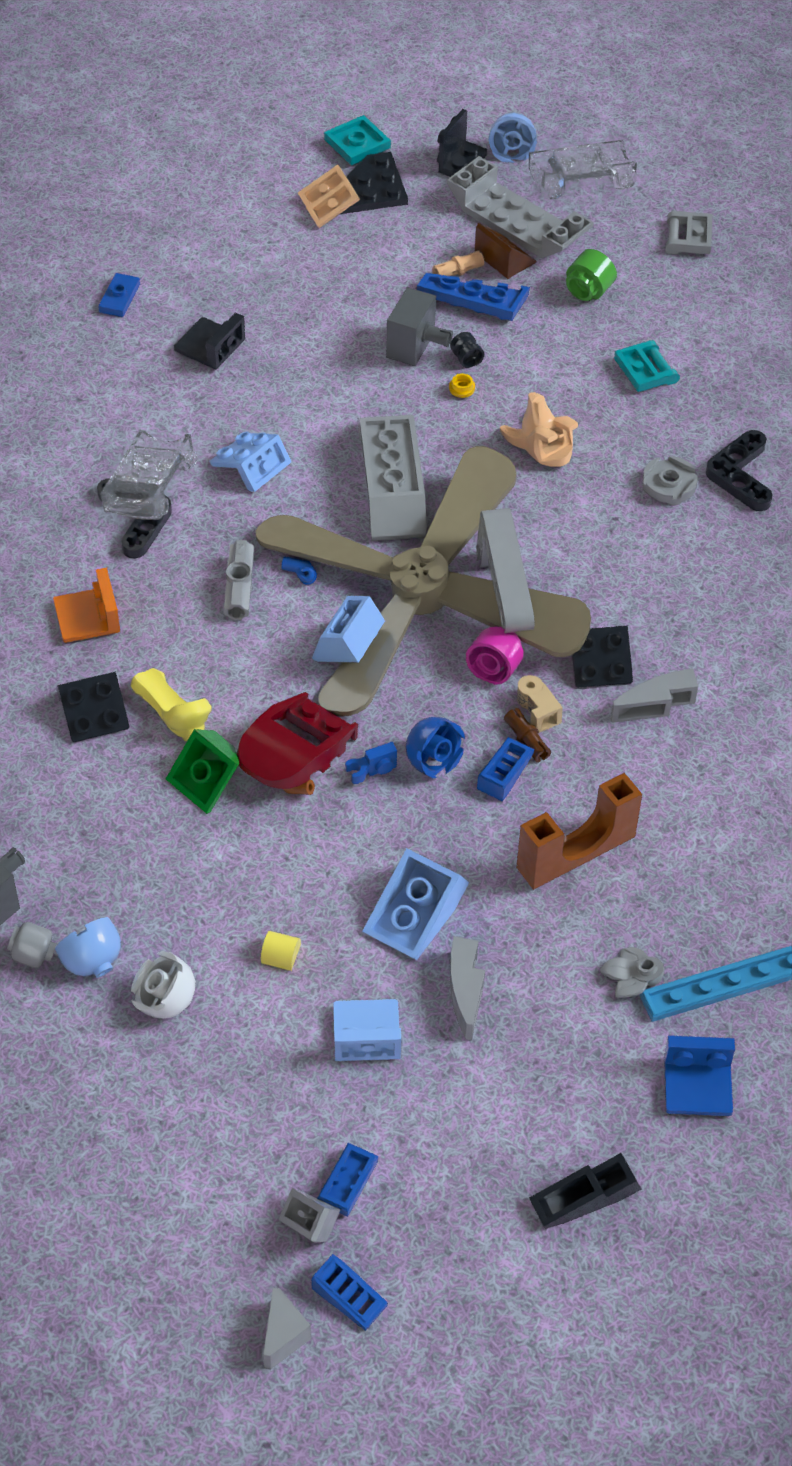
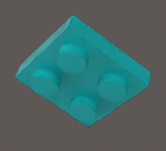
[324,115,391,165]

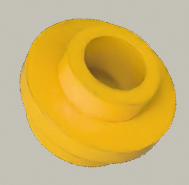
[449,373,475,398]

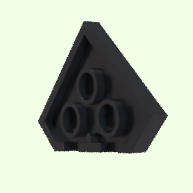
[339,152,408,215]

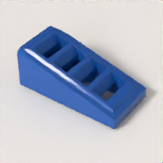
[477,737,534,802]
[311,1254,388,1331]

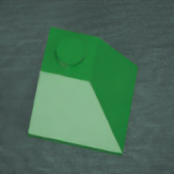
[165,729,239,814]

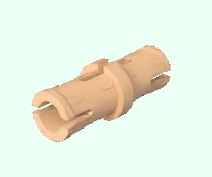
[432,251,484,276]

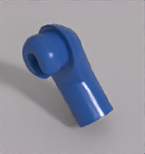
[281,556,317,585]

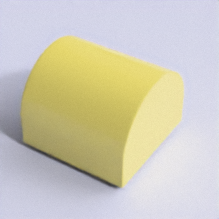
[261,931,301,971]

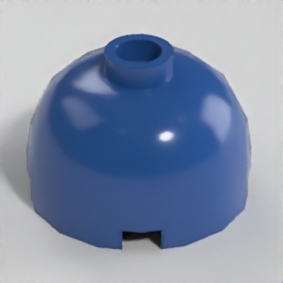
[405,717,465,778]

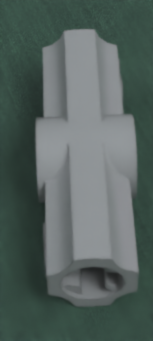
[224,540,254,621]

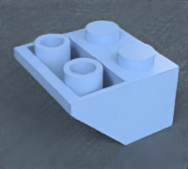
[312,596,385,663]

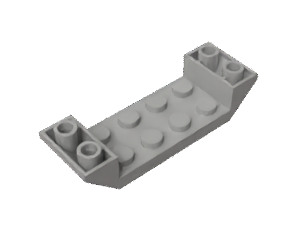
[447,156,594,258]
[357,415,427,541]

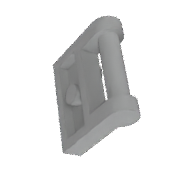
[665,211,713,255]

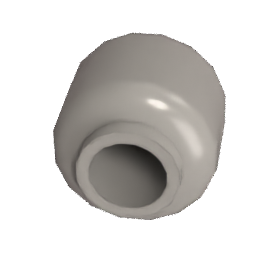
[7,922,57,968]

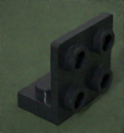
[437,109,487,177]
[174,312,245,370]
[572,625,633,688]
[56,671,130,742]

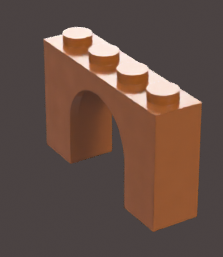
[516,772,642,890]

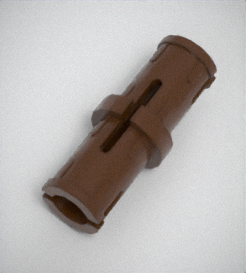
[504,708,551,763]

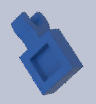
[345,741,397,784]

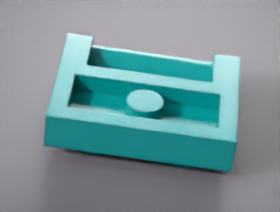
[614,340,680,392]

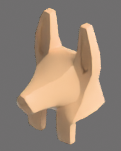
[500,392,578,467]

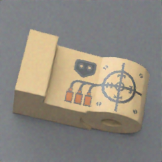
[517,675,563,733]

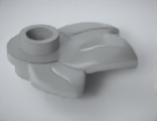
[600,947,665,998]

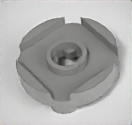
[643,456,698,506]

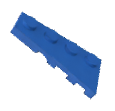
[417,273,530,321]

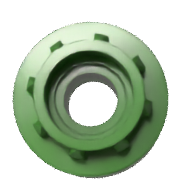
[566,249,617,301]

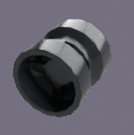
[450,332,485,368]

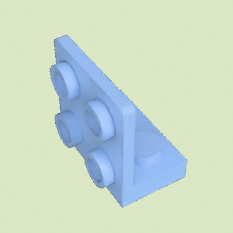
[209,431,291,492]
[333,999,401,1061]

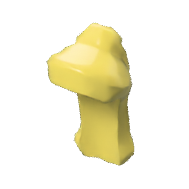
[130,668,212,741]

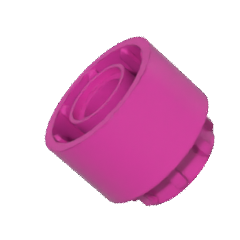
[466,626,523,685]

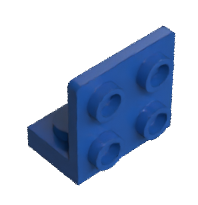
[664,1035,735,1116]

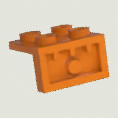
[53,567,120,643]

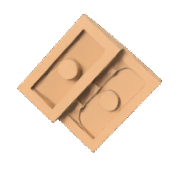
[298,164,360,228]

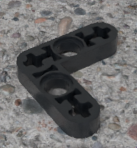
[706,430,773,511]
[97,478,172,559]

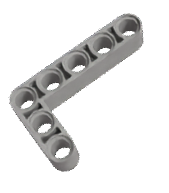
[476,508,535,633]

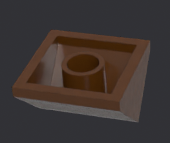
[474,223,537,279]

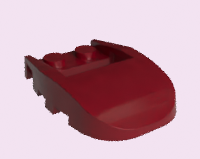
[236,692,358,789]

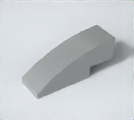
[611,668,698,723]
[450,936,485,1040]

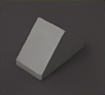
[278,1188,340,1242]
[263,1288,311,1369]

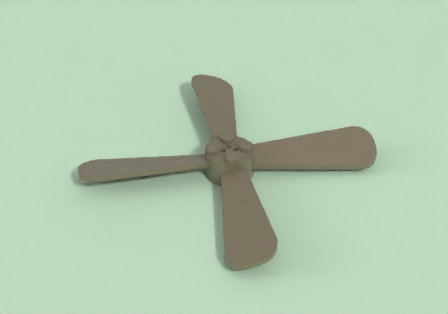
[255,446,591,716]

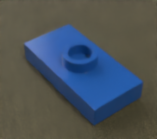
[98,273,140,317]
[317,1143,378,1217]

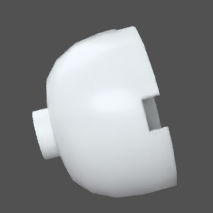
[131,951,196,1019]

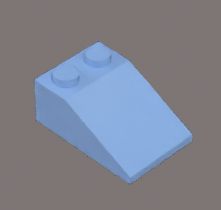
[362,848,469,960]

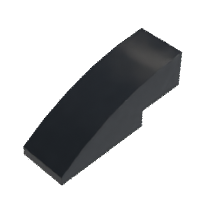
[529,1153,642,1229]

